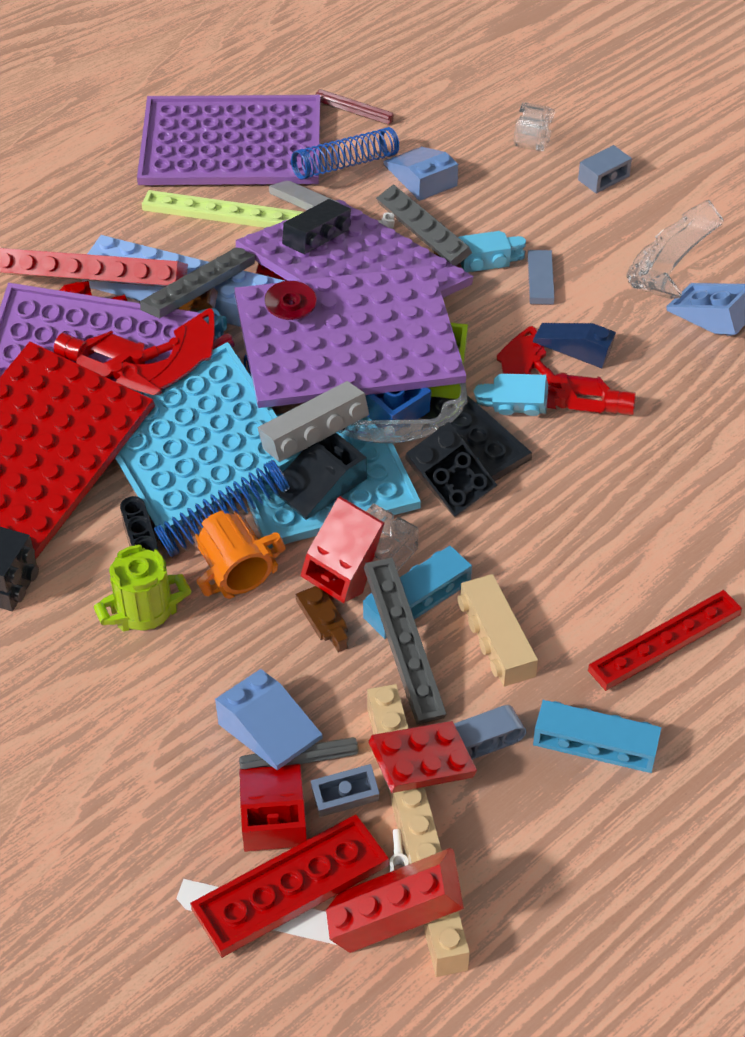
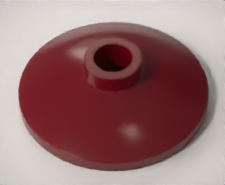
[265,281,316,320]

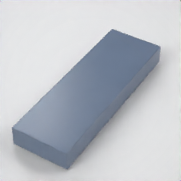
[527,250,554,305]

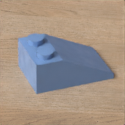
[384,147,458,201]
[666,283,745,336]
[215,669,322,770]

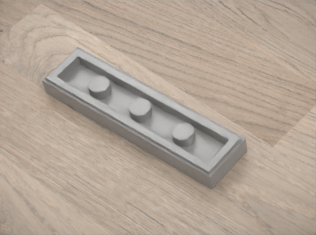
[269,181,339,210]

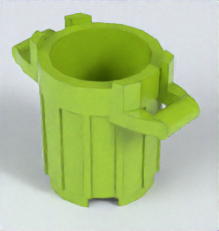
[94,545,192,632]

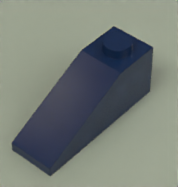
[533,323,616,369]

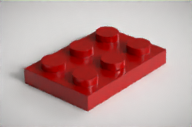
[368,721,477,793]

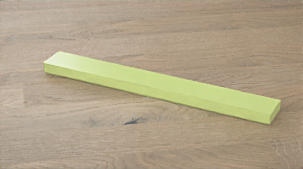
[142,190,302,228]

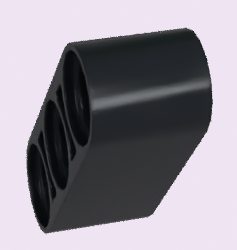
[120,496,158,552]

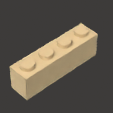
[458,574,538,687]

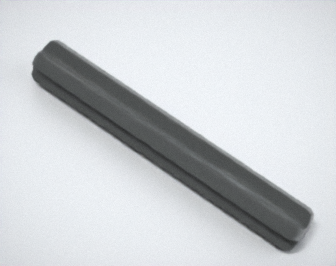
[239,737,358,769]

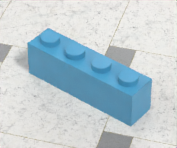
[363,546,472,639]
[533,700,661,773]

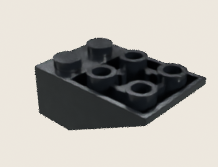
[405,422,497,517]
[270,433,367,520]

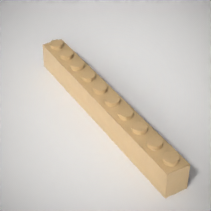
[367,684,470,977]

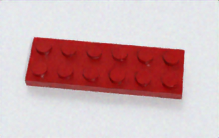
[190,814,389,958]

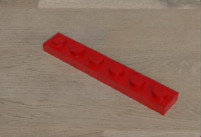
[588,590,742,691]

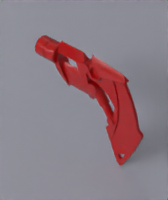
[54,308,215,395]
[497,326,636,415]

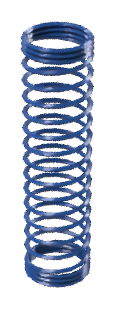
[291,127,399,180]
[154,459,289,558]

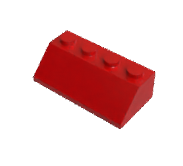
[326,848,464,953]

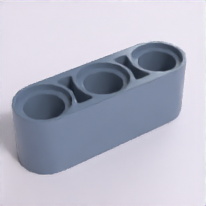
[454,705,526,760]

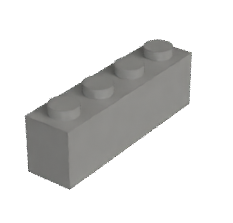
[257,381,369,462]

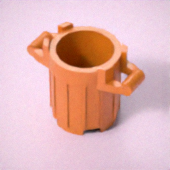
[195,511,286,599]

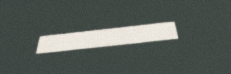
[176,879,337,945]

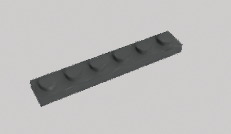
[376,184,472,266]
[140,247,255,319]
[364,557,446,725]

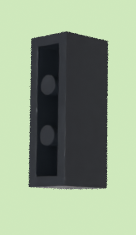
[282,199,351,255]

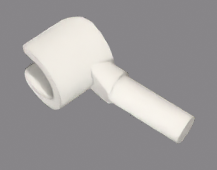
[378,212,395,229]
[389,829,409,872]

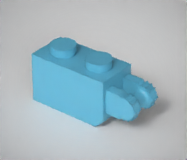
[458,231,526,273]
[473,374,548,416]

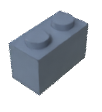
[578,145,632,193]
[311,764,380,818]

